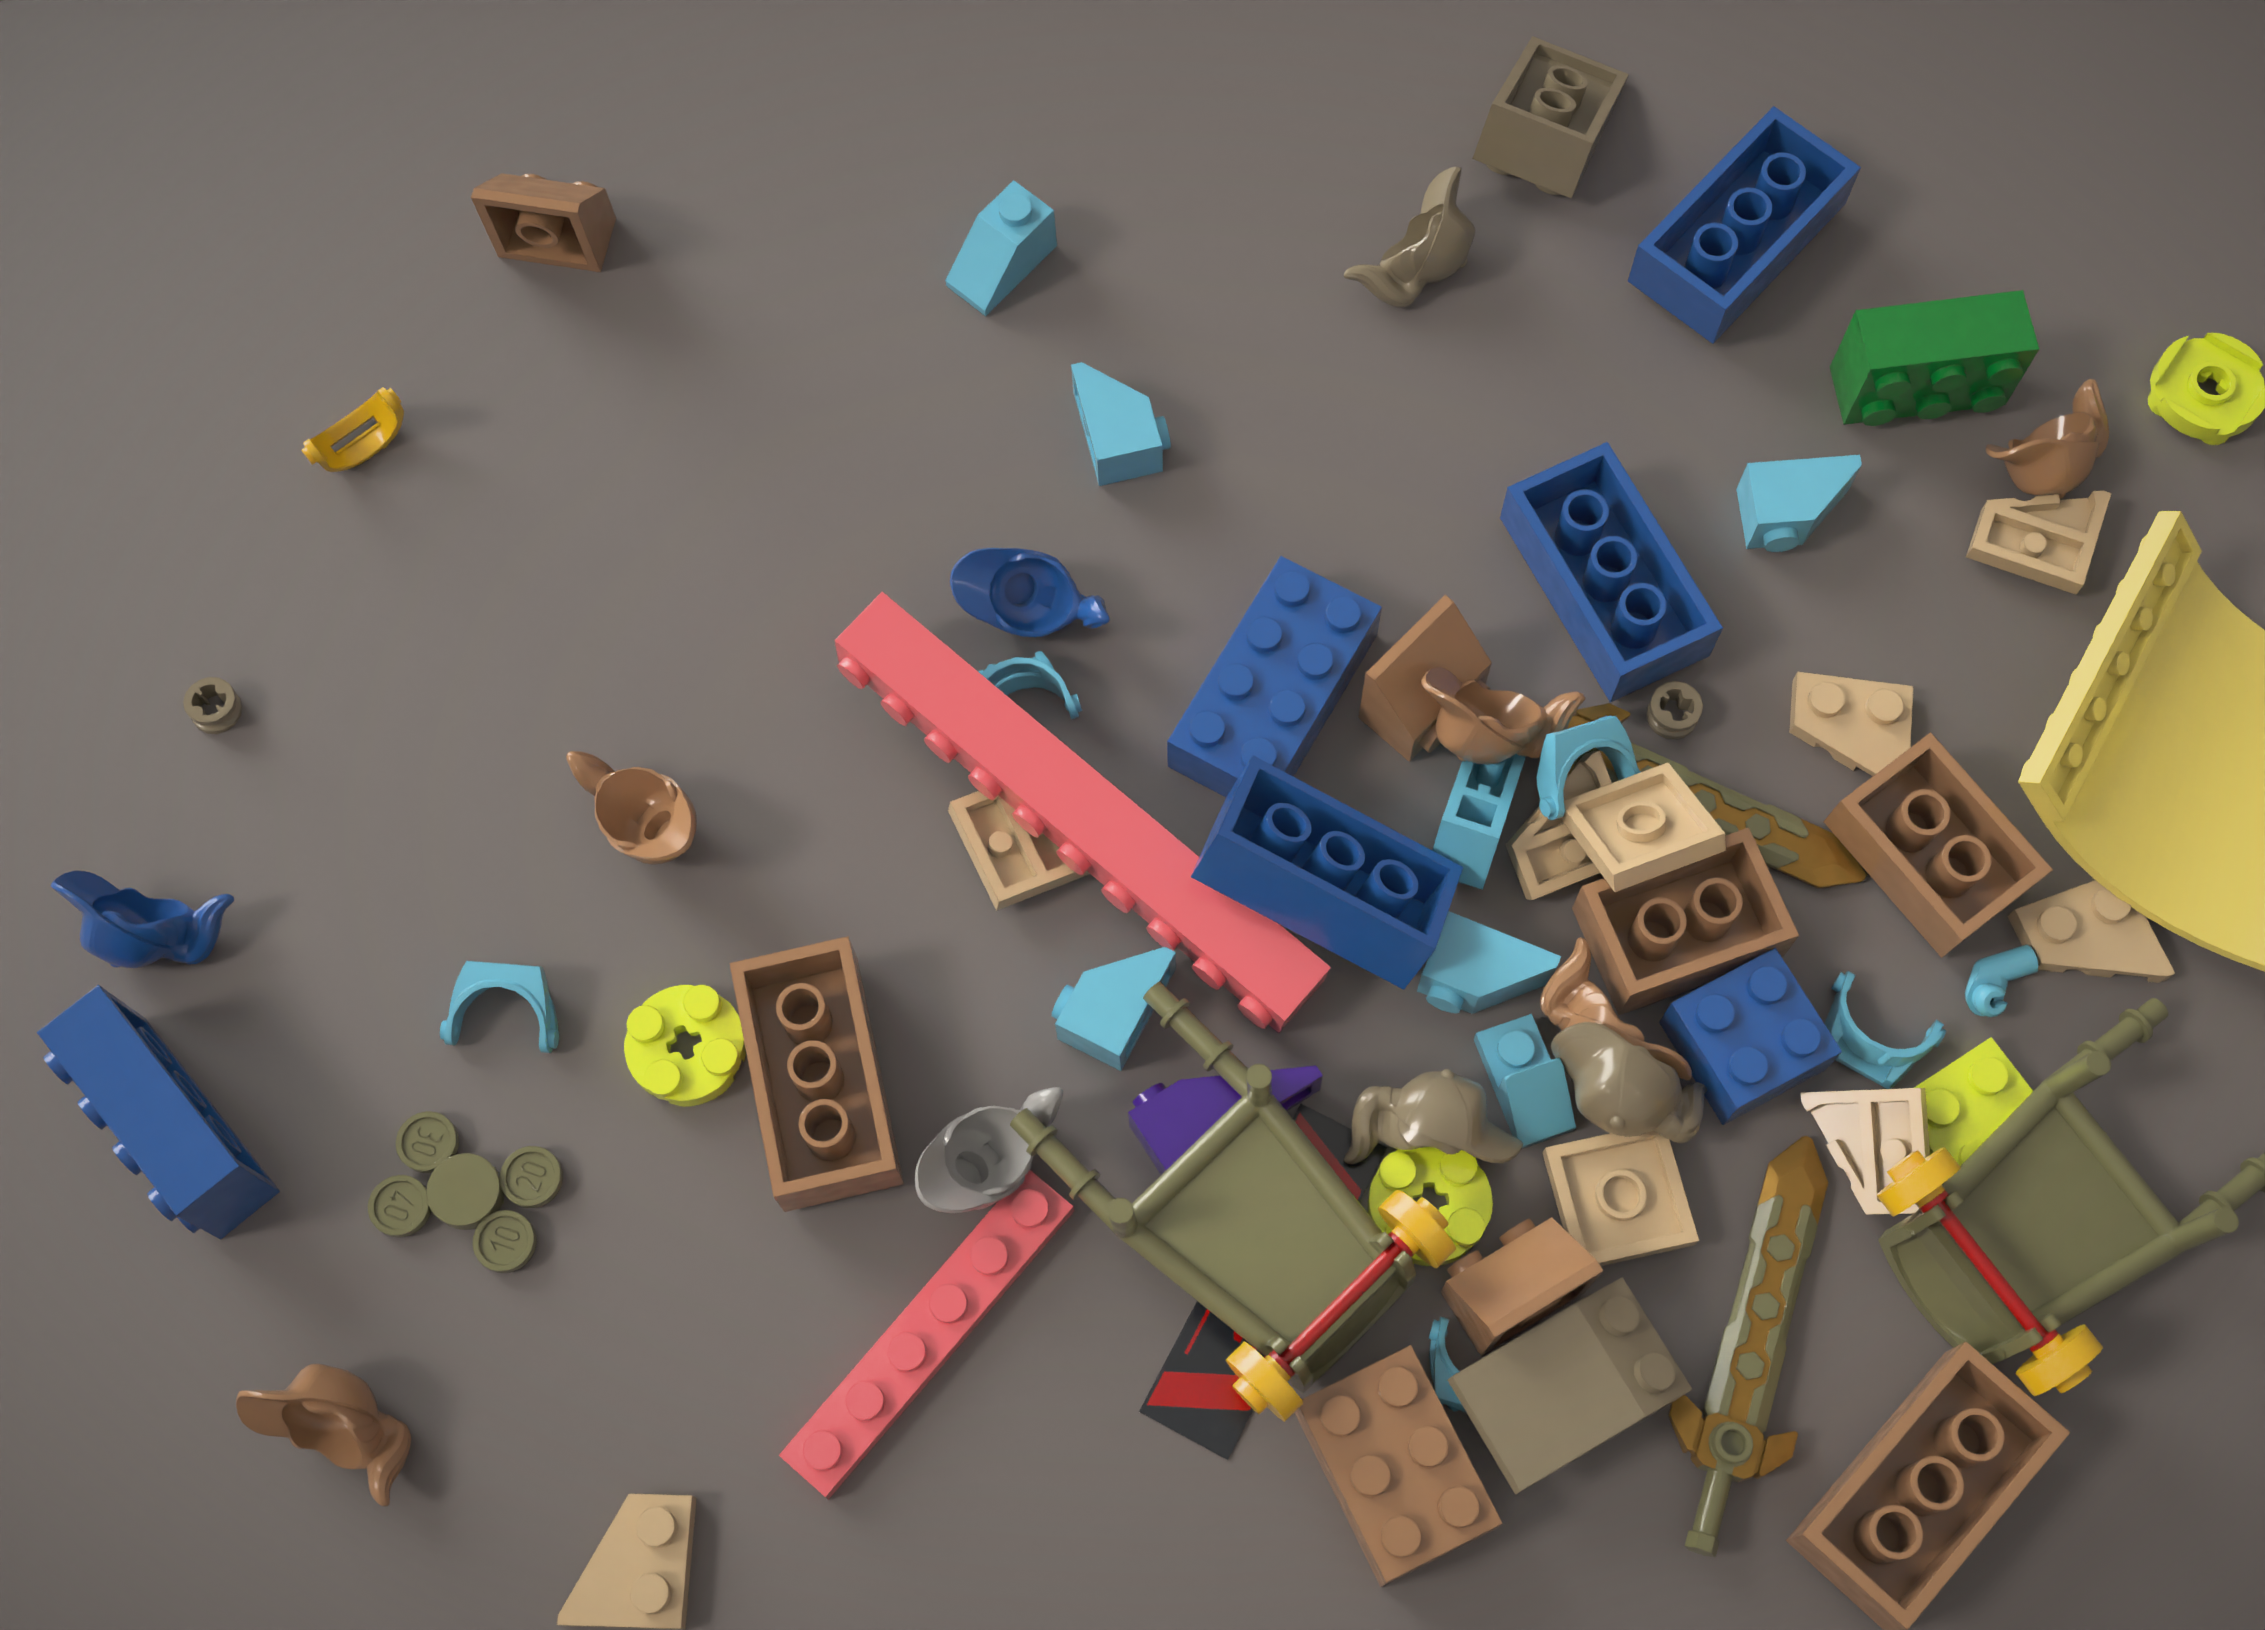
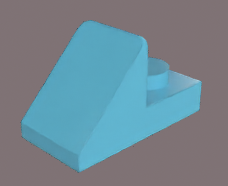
[1473,1014,1576,1149]

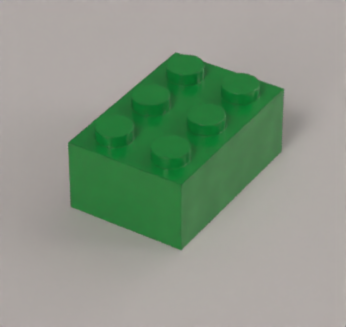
[1829,290,2039,426]

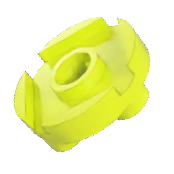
[2148,333,2265,445]
[624,985,746,1107]
[1368,1147,1493,1266]

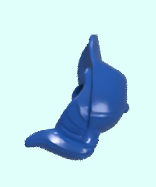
[950,548,1110,637]
[51,871,234,968]

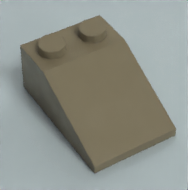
[1472,36,1629,198]
[1447,1277,1693,1495]

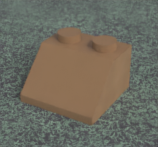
[471,173,616,272]
[1358,595,1492,762]
[1441,1217,1603,1356]

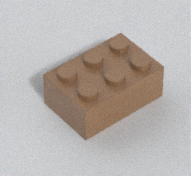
[1823,732,2053,958]
[1572,828,1799,1015]
[1294,1345,1503,1587]

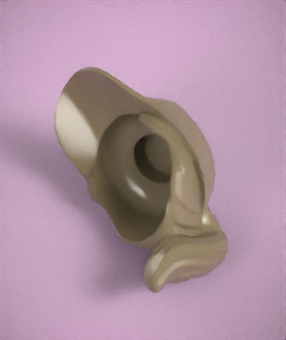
[1344,167,1475,307]
[1551,1022,1707,1144]
[1343,1069,1523,1164]

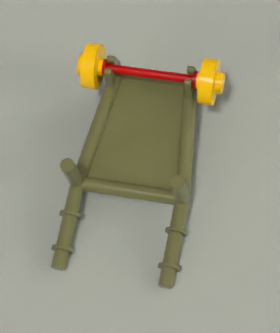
[1010,981,1456,1422]
[1876,998,2265,1396]

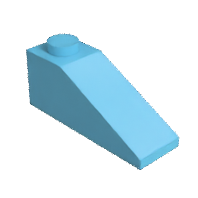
[1432,754,1526,890]

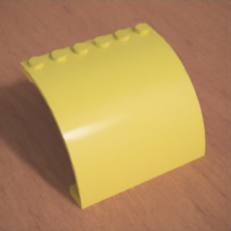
[2018,511,2265,972]

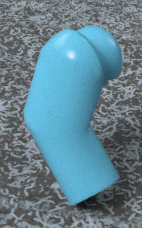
[1965,944,2039,1017]

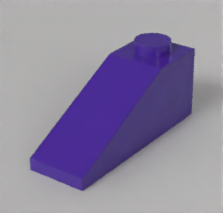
[1128,1066,1323,1175]

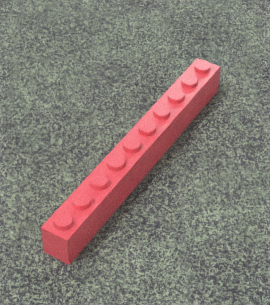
[835,592,1331,1033]

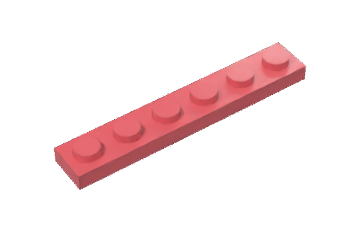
[779,1170,1074,1500]

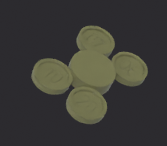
[368,1111,563,1273]

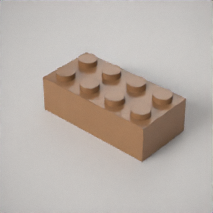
[729,936,904,1212]
[1785,1342,2071,1630]

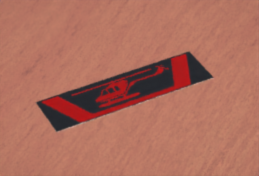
[1139,1104,1387,1460]

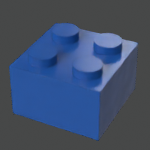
[1659,948,1842,1125]

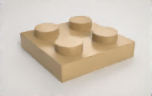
[1562,763,1726,892]
[1542,1130,1699,1266]

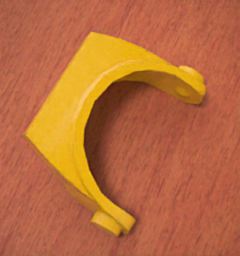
[301,387,404,472]

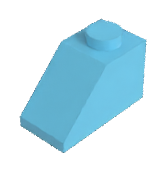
[945,180,1057,316]
[1071,362,1171,486]
[1736,455,1862,552]
[1417,911,1561,1014]
[1051,947,1176,1071]

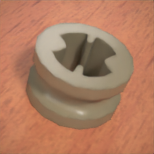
[183,677,242,734]
[1646,681,1703,740]

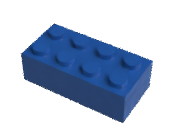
[1628,106,1861,344]
[1500,442,1723,703]
[1167,556,1382,797]
[1191,755,1463,990]
[37,985,280,1240]

